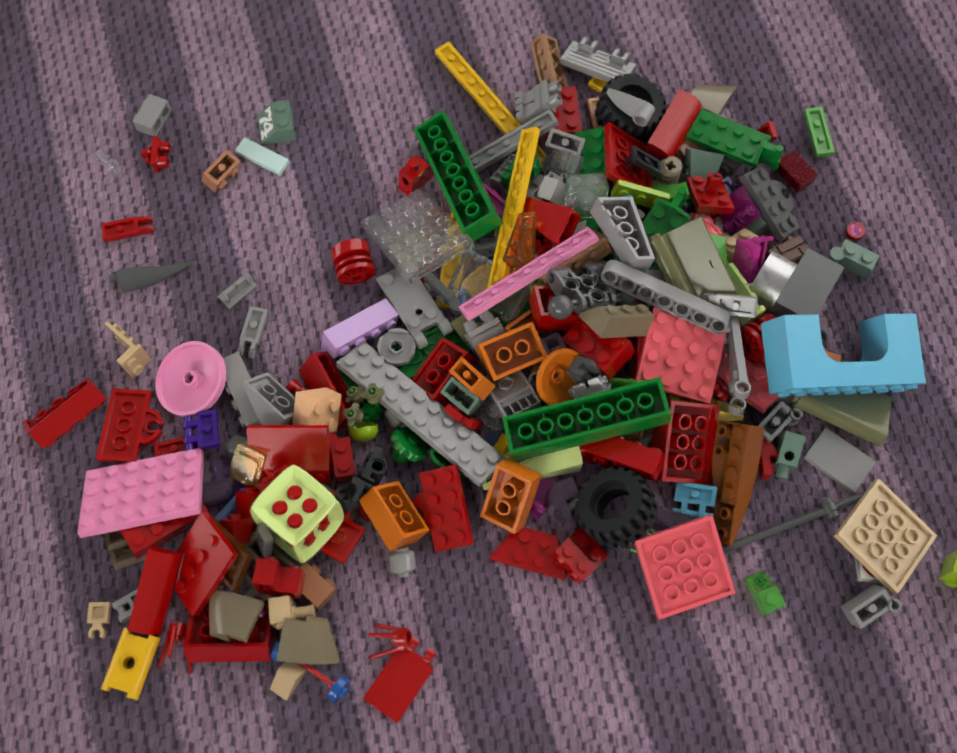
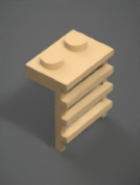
[104,321,152,378]

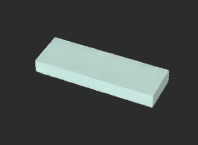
[235,137,290,176]

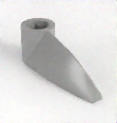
[607,88,655,126]

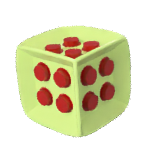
[250,465,344,563]

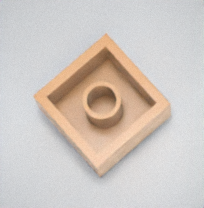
[292,387,342,432]

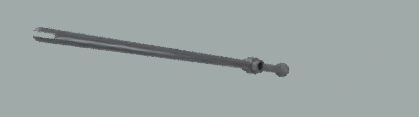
[722,486,870,553]

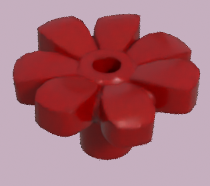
[712,378,730,402]

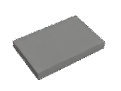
[803,427,876,494]

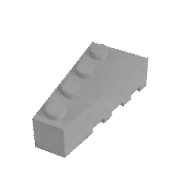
[590,197,655,273]

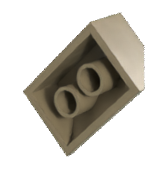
[579,304,655,338]

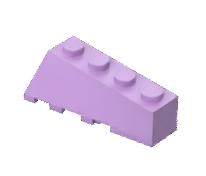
[321,298,399,358]

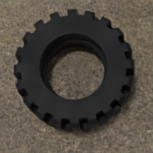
[595,73,667,142]
[575,467,657,549]

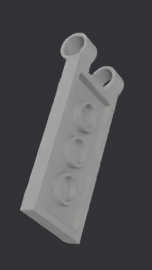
[376,266,453,350]
[724,315,751,416]

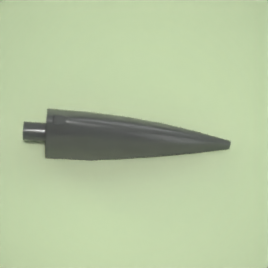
[109,261,193,293]

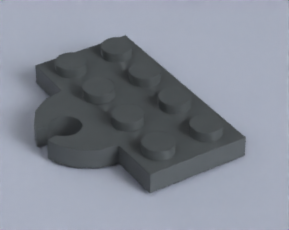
[739,165,800,241]

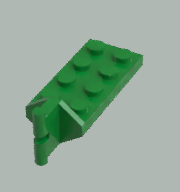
[686,109,783,171]
[642,187,691,270]

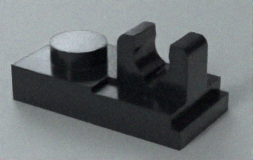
[625,145,662,178]

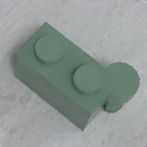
[828,239,880,279]

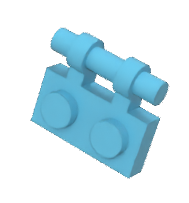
[672,482,718,519]

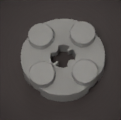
[377,328,416,366]

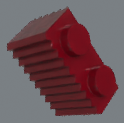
[776,150,817,193]

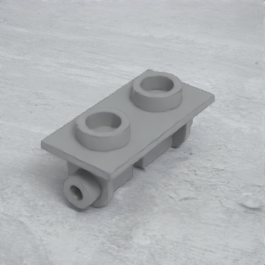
[217,273,258,309]
[568,375,612,399]

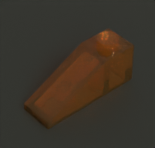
[502,211,536,272]

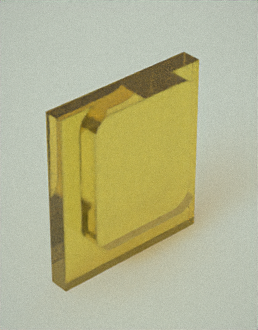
[229,442,267,487]

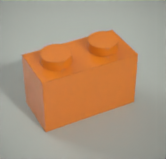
[449,356,496,401]

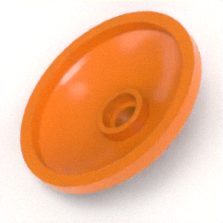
[536,348,582,405]

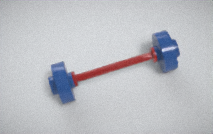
[271,639,351,704]

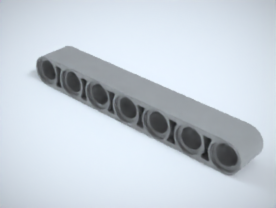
[601,260,730,335]

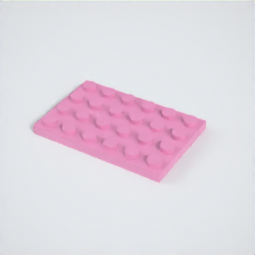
[77,448,204,538]

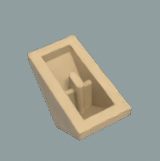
[270,662,311,701]

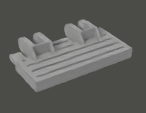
[560,36,636,82]

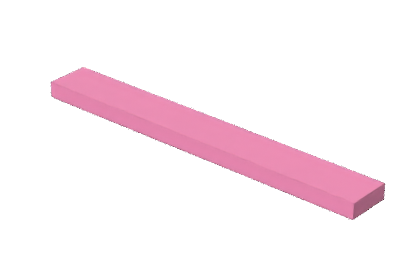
[459,227,599,321]

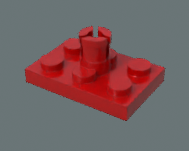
[686,172,735,214]

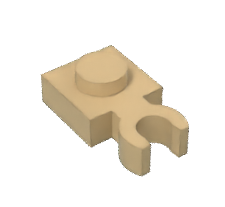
[87,602,112,639]

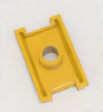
[101,627,161,700]

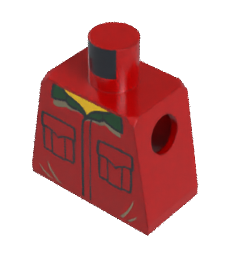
[398,155,434,199]

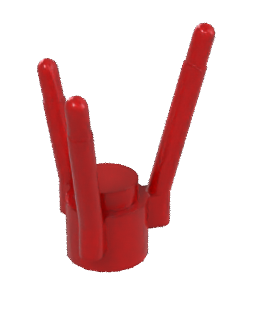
[157,623,193,674]
[368,623,412,660]

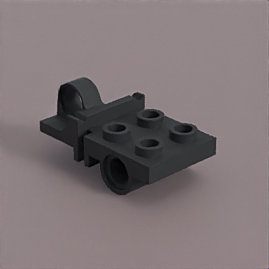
[334,446,388,512]

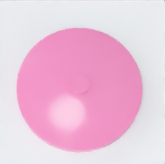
[155,341,226,417]

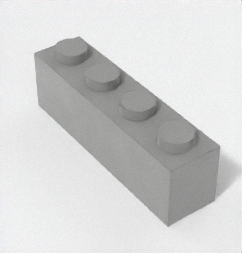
[223,352,262,428]

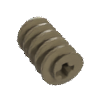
[655,156,682,184]

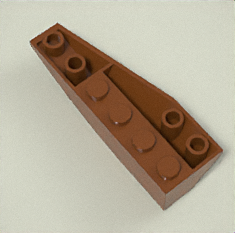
[712,420,765,546]

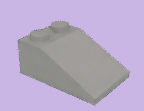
[242,372,295,425]

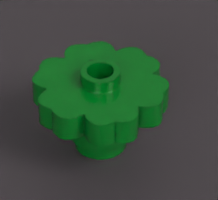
[391,427,428,464]

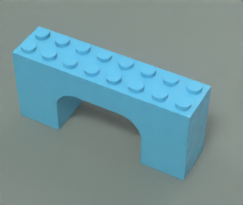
[761,314,926,398]

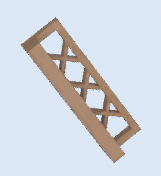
[530,33,568,87]
[539,229,612,286]

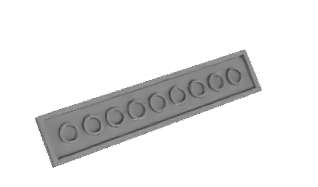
[336,342,505,487]

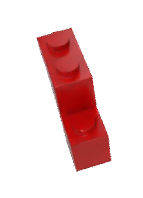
[220,486,261,544]

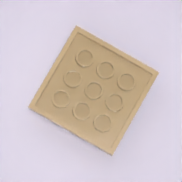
[834,479,937,595]

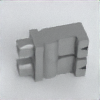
[515,80,562,125]
[463,310,506,369]

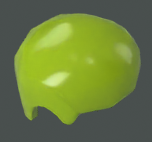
[348,422,378,443]

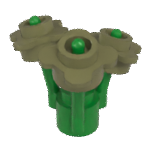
[343,383,385,426]

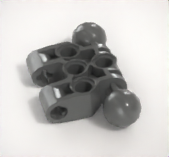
[547,261,639,320]

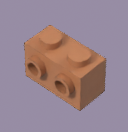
[201,149,241,193]

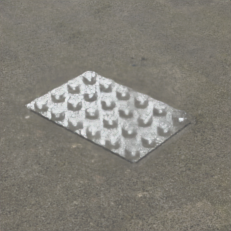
[360,187,475,284]

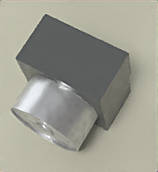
[750,248,845,317]

